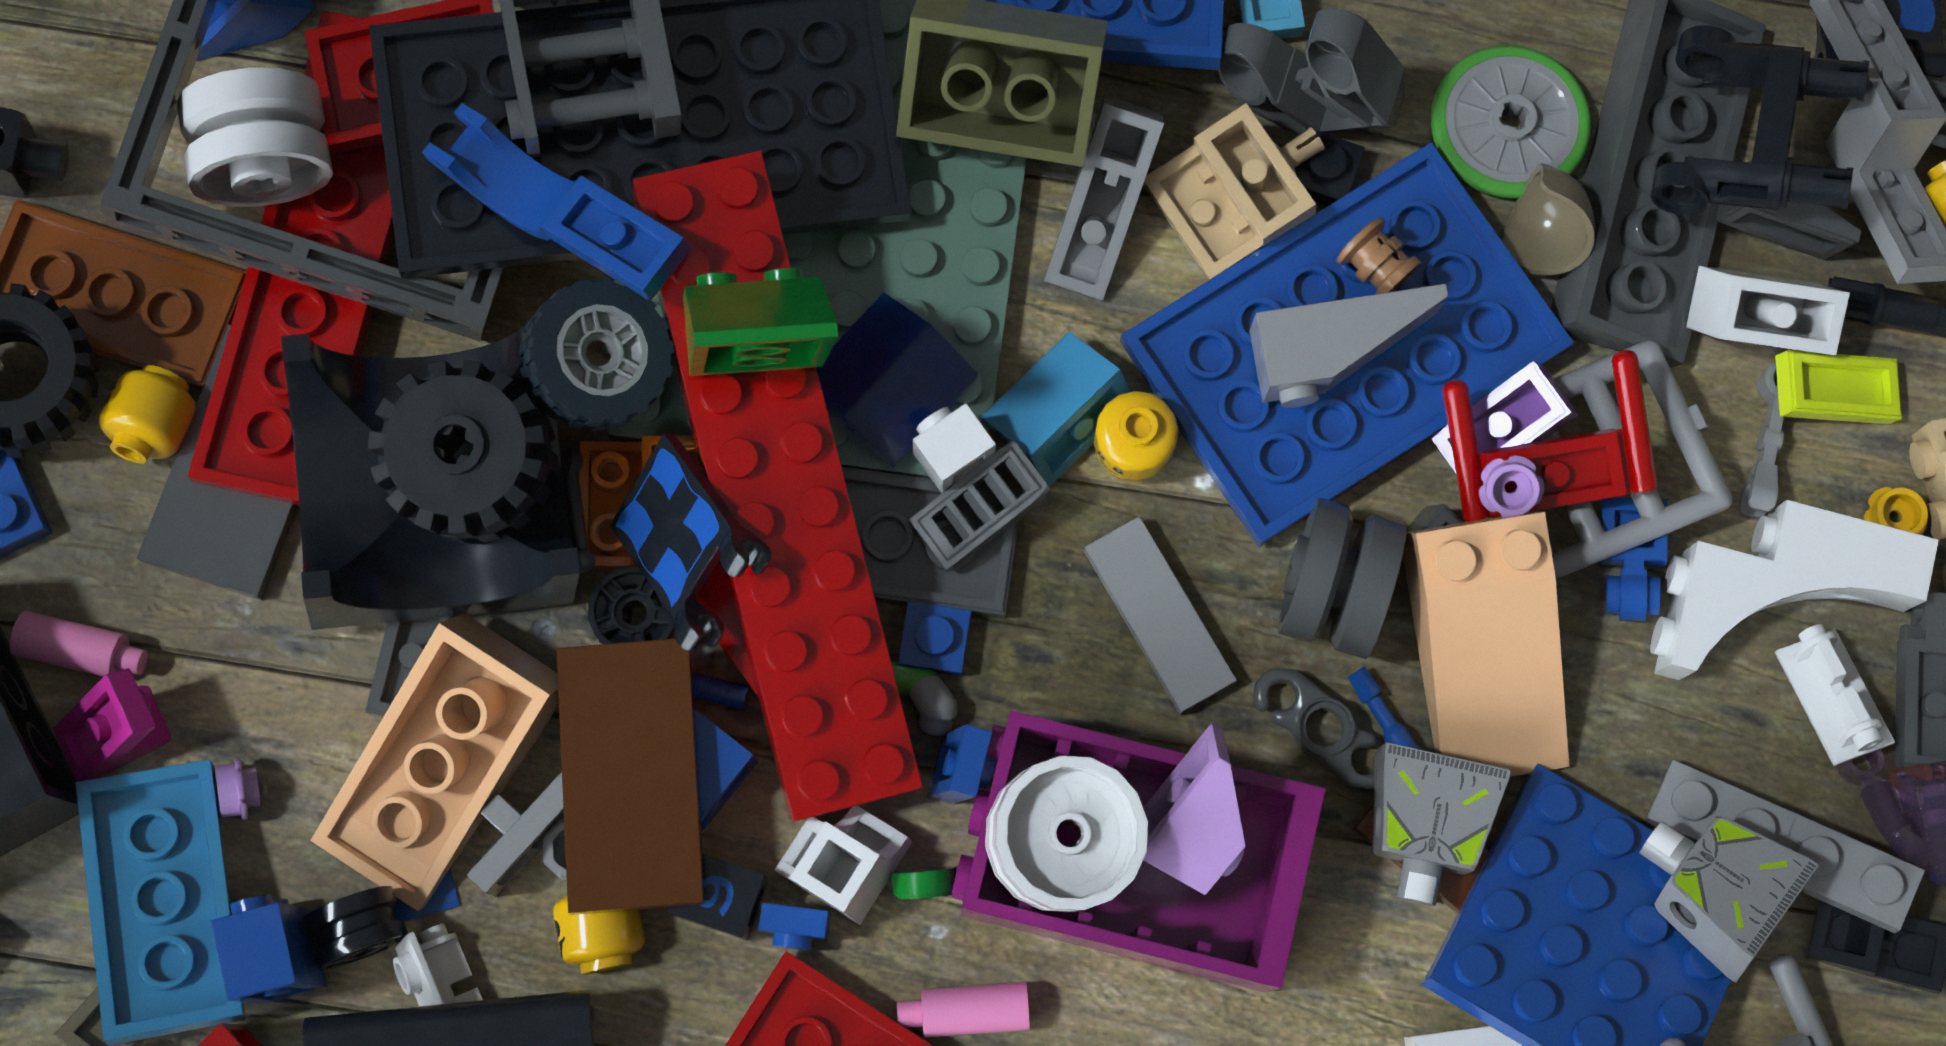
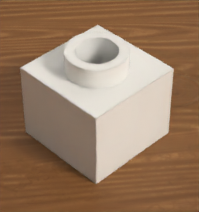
[913,403,996,493]

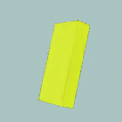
[1775,350,1902,425]

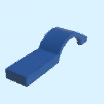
[422,103,691,301]

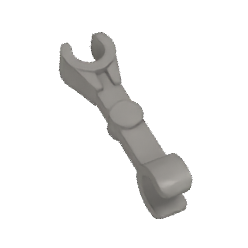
[1739,363,1784,519]

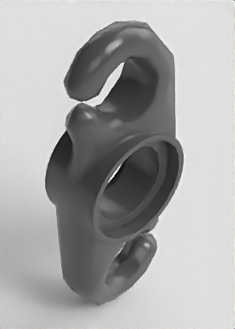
[1253,668,1381,790]

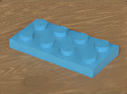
[75,759,246,1046]

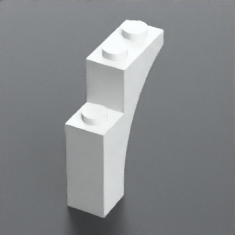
[1650,500,1939,680]

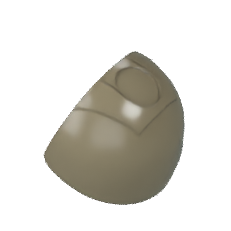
[1501,163,1595,275]

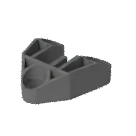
[1218,8,1405,134]

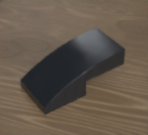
[1807,900,1946,994]

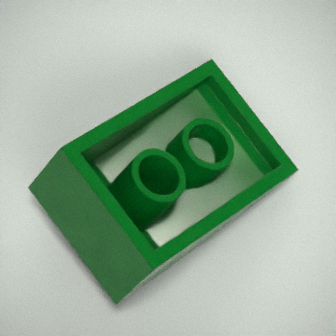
[683,268,838,376]

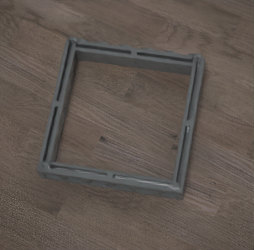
[100,0,590,341]

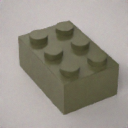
[896,0,1108,167]

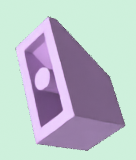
[1143,723,1246,895]

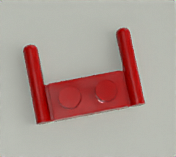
[1442,350,1658,521]

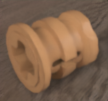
[1336,216,1422,294]

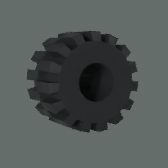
[368,360,558,543]

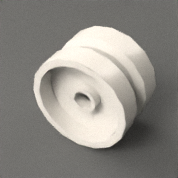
[177,67,333,207]
[985,756,1148,912]

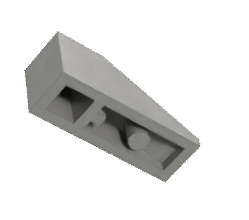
[1044,94,1164,301]
[1249,284,1448,408]

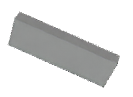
[1083,516,1237,715]

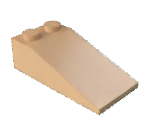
[1403,512,1570,777]
[310,613,559,912]

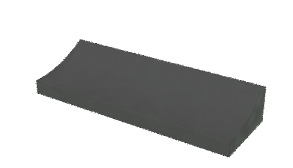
[1551,0,1766,368]

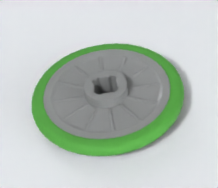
[1431,46,1591,198]

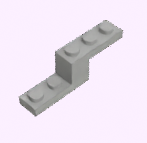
[1809,0,1946,284]

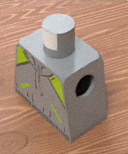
[1373,742,1511,906]
[1639,816,1819,983]

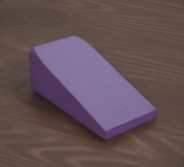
[1431,361,1579,473]

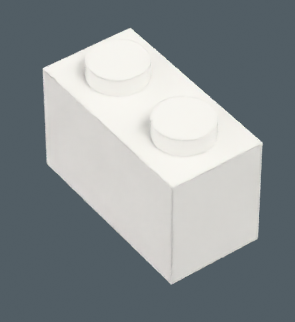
[1686,266,1850,355]

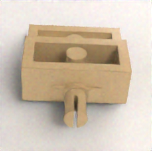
[1143,103,1325,280]

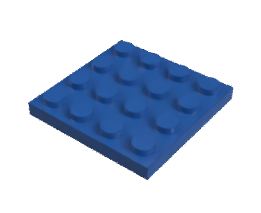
[1422,764,1731,1046]

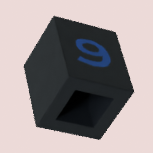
[667,853,769,941]

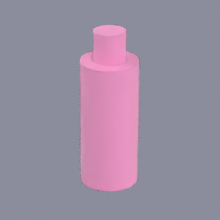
[10,610,148,677]
[897,982,1030,1038]

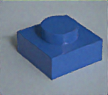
[898,601,971,677]
[758,903,831,951]

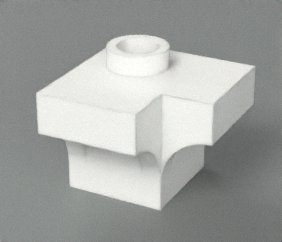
[775,805,912,925]

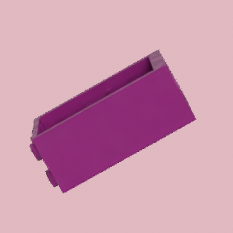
[952,710,1326,992]

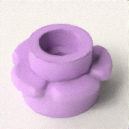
[1478,455,1544,517]
[215,757,261,821]

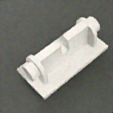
[1775,624,1895,766]
[393,923,483,1006]

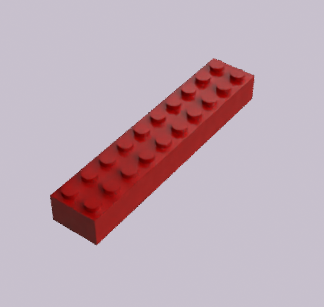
[632,150,923,822]

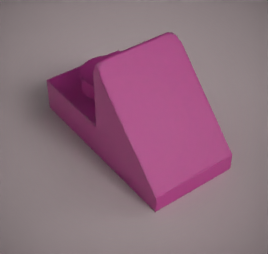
[53,668,171,782]

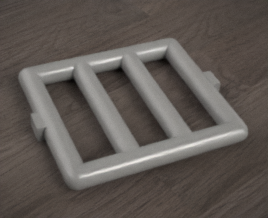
[1490,340,1732,579]

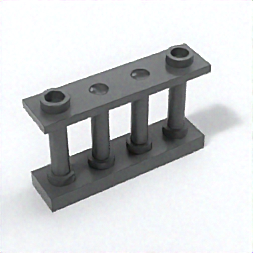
[499,0,681,158]

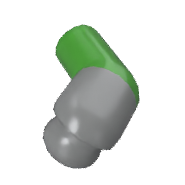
[891,661,958,736]

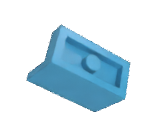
[981,331,1131,487]

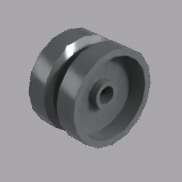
[1278,497,1407,659]

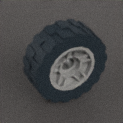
[519,278,674,431]

